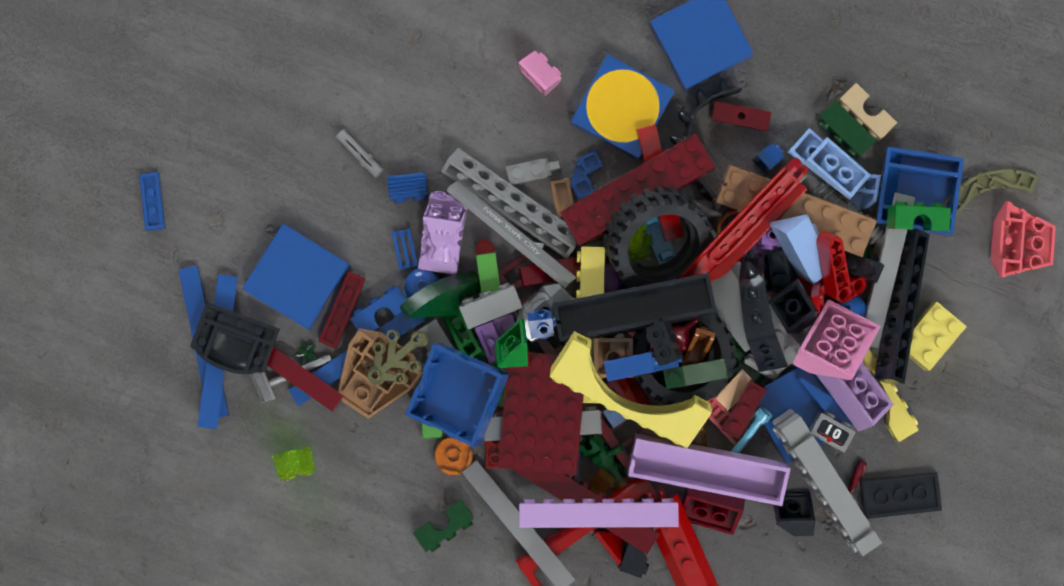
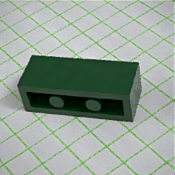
[817,100,877,159]

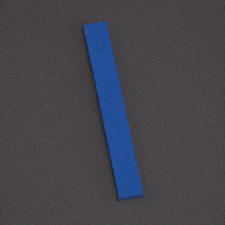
[179,266,229,418]
[197,274,238,429]
[288,312,426,406]

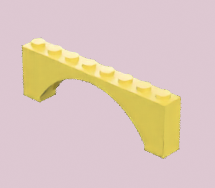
[550,331,712,448]

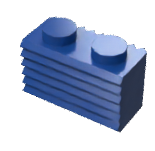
[387,172,429,204]

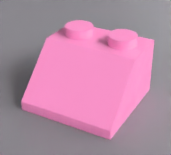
[518,51,562,97]

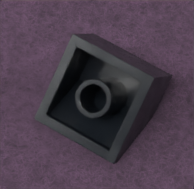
[768,279,818,334]

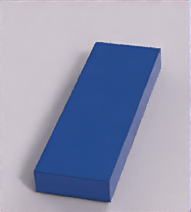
[139,172,166,231]

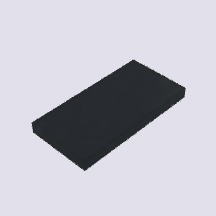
[860,472,942,519]

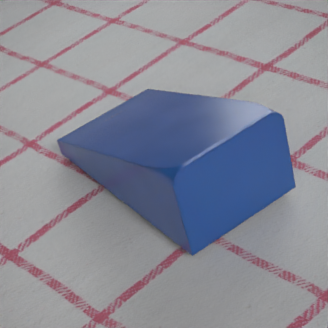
[797,377,833,411]

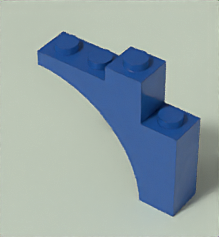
[604,352,682,381]

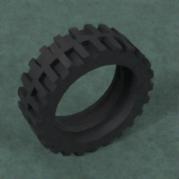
[604,186,714,288]
[633,314,736,405]

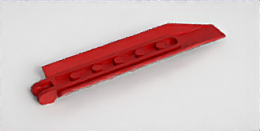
[679,158,808,282]
[647,486,718,586]

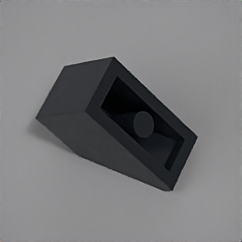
[618,542,649,578]

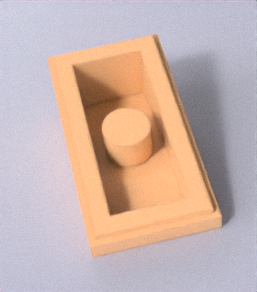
[715,369,754,411]

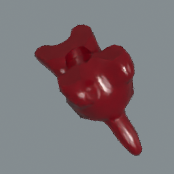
[672,319,698,354]

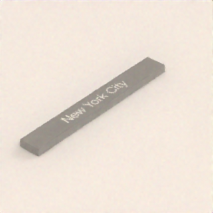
[447,181,576,288]

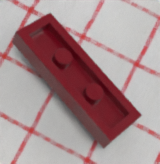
[722,380,767,440]

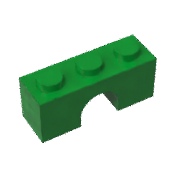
[887,201,951,231]

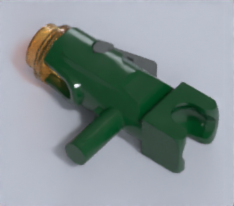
[579,434,629,491]

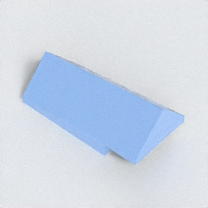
[788,128,870,200]
[770,214,823,285]

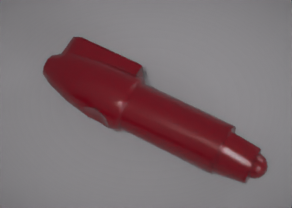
[848,460,867,494]

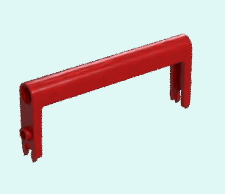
[516,478,662,586]

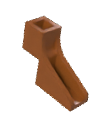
[679,327,715,387]

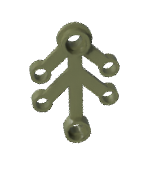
[368,330,428,385]

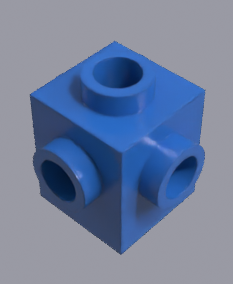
[528,309,557,339]

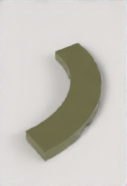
[943,169,1039,220]

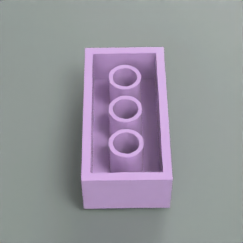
[816,362,894,432]

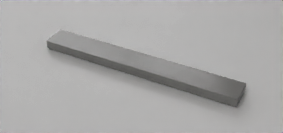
[865,193,915,348]
[462,460,575,586]

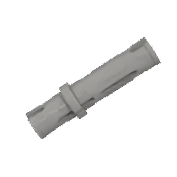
[336,129,384,178]

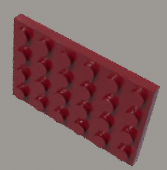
[498,352,584,476]

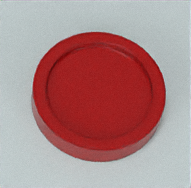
[475,240,495,255]

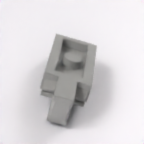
[506,158,560,185]

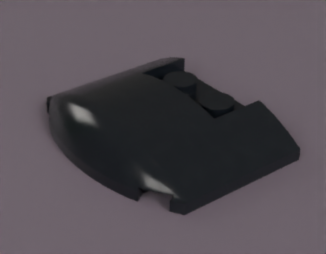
[190,302,280,374]

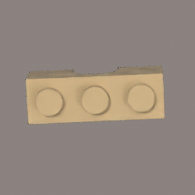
[837,83,897,141]

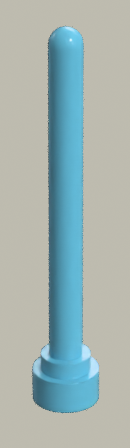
[731,407,772,453]

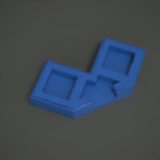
[570,150,604,201]

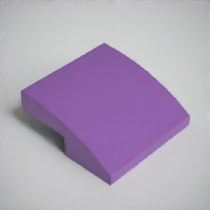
[475,312,528,363]

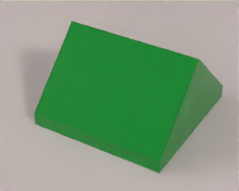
[495,318,528,368]

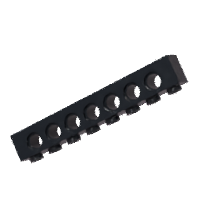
[874,229,930,384]

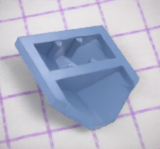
[840,174,882,210]

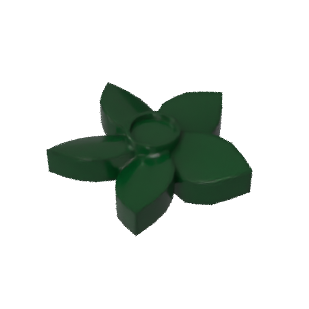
[295,342,317,365]

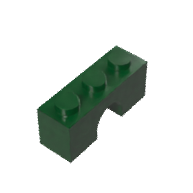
[413,499,474,552]

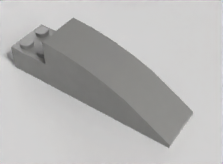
[710,230,806,374]

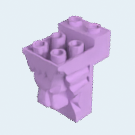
[418,191,468,275]

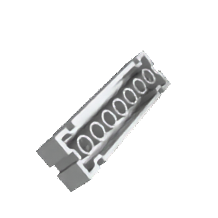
[771,409,882,556]

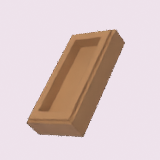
[550,178,574,219]

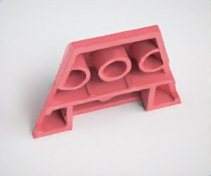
[990,201,1056,278]

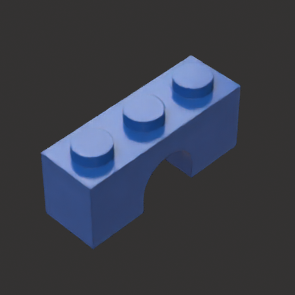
[351,286,407,331]

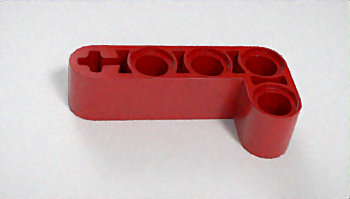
[816,231,866,303]

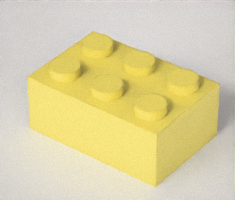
[909,302,967,371]

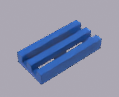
[392,229,418,270]

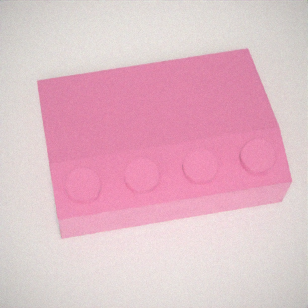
[793,299,881,380]

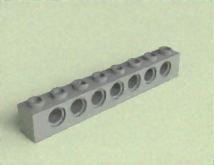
[441,148,578,259]

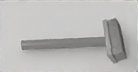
[250,354,332,404]

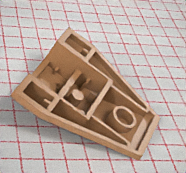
[338,329,423,419]

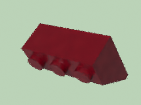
[682,487,745,535]

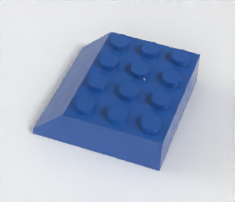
[876,147,964,236]

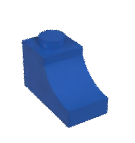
[753,143,784,174]

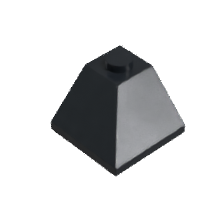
[773,491,816,536]

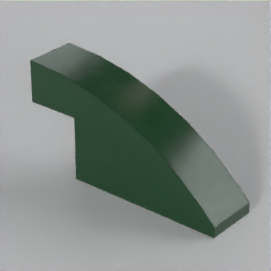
[400,271,481,319]

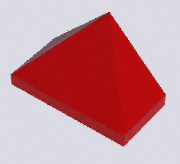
[594,530,623,565]

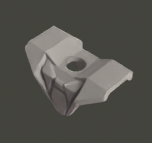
[516,284,575,342]

